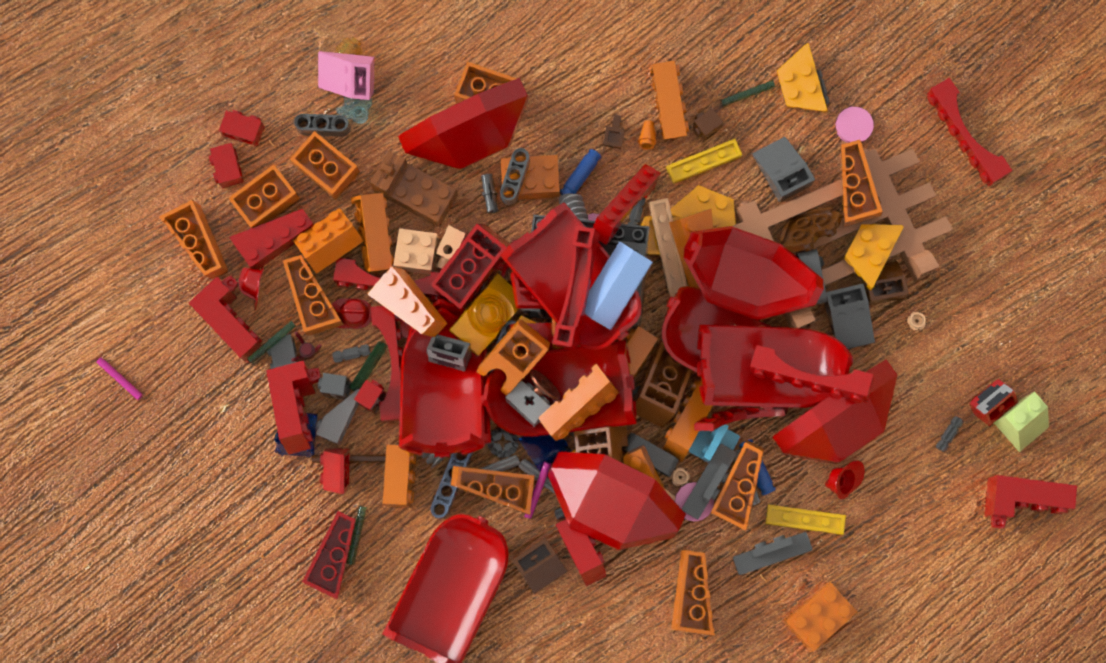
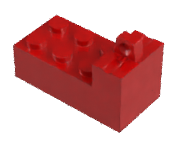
[431,223,510,309]
[188,275,264,364]
[266,360,322,455]
[984,475,1077,529]

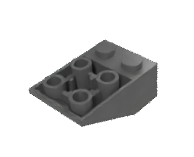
[752,137,815,202]
[824,284,875,349]

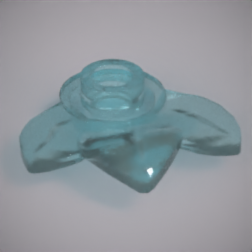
[336,96,372,123]

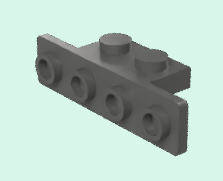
[682,444,737,519]
[733,532,813,575]

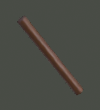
[312,454,386,463]

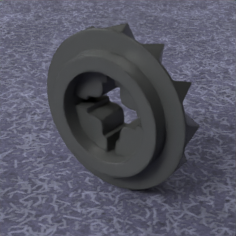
[488,427,519,458]

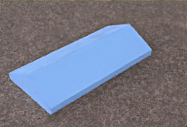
[584,241,653,330]

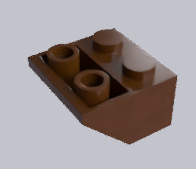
[861,261,909,305]
[512,538,567,594]

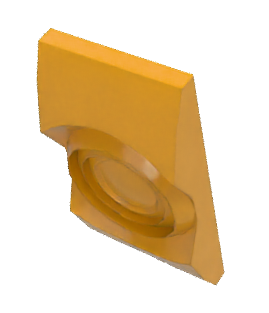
[449,273,518,356]

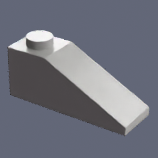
[315,389,360,445]

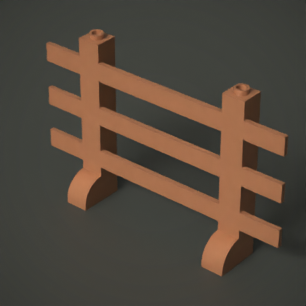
[733,148,953,329]

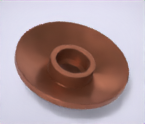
[530,370,561,400]

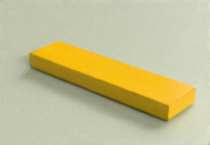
[666,139,743,184]
[765,504,846,535]

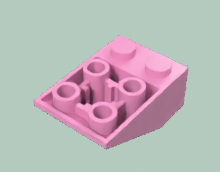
[318,51,374,100]

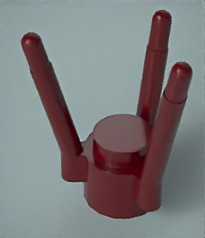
[291,331,322,362]

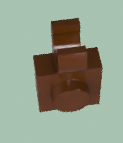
[603,114,625,149]

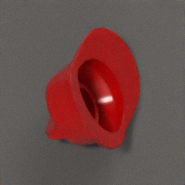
[238,266,264,310]
[332,298,372,329]
[825,460,865,499]

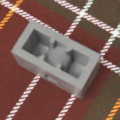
[506,381,550,427]

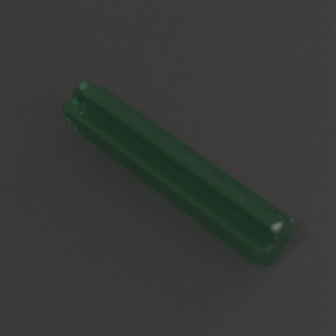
[350,341,387,392]

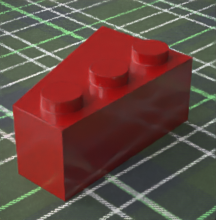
[556,519,607,587]

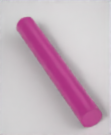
[96,357,143,400]
[524,462,551,519]

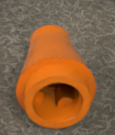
[638,120,657,150]

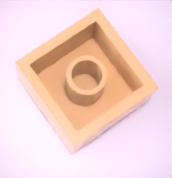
[393,228,439,275]

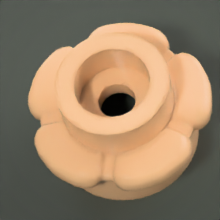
[907,312,926,330]
[671,468,690,486]

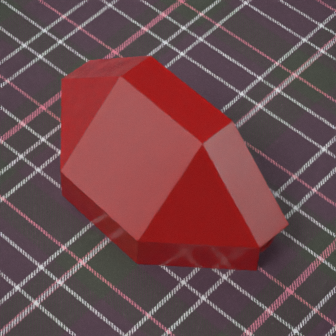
[398,78,530,169]
[683,226,824,320]
[772,359,898,464]
[548,452,686,550]

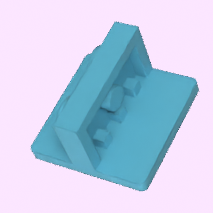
[689,425,740,463]

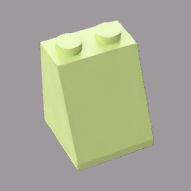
[994,392,1049,452]

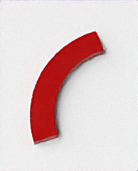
[694,406,788,431]

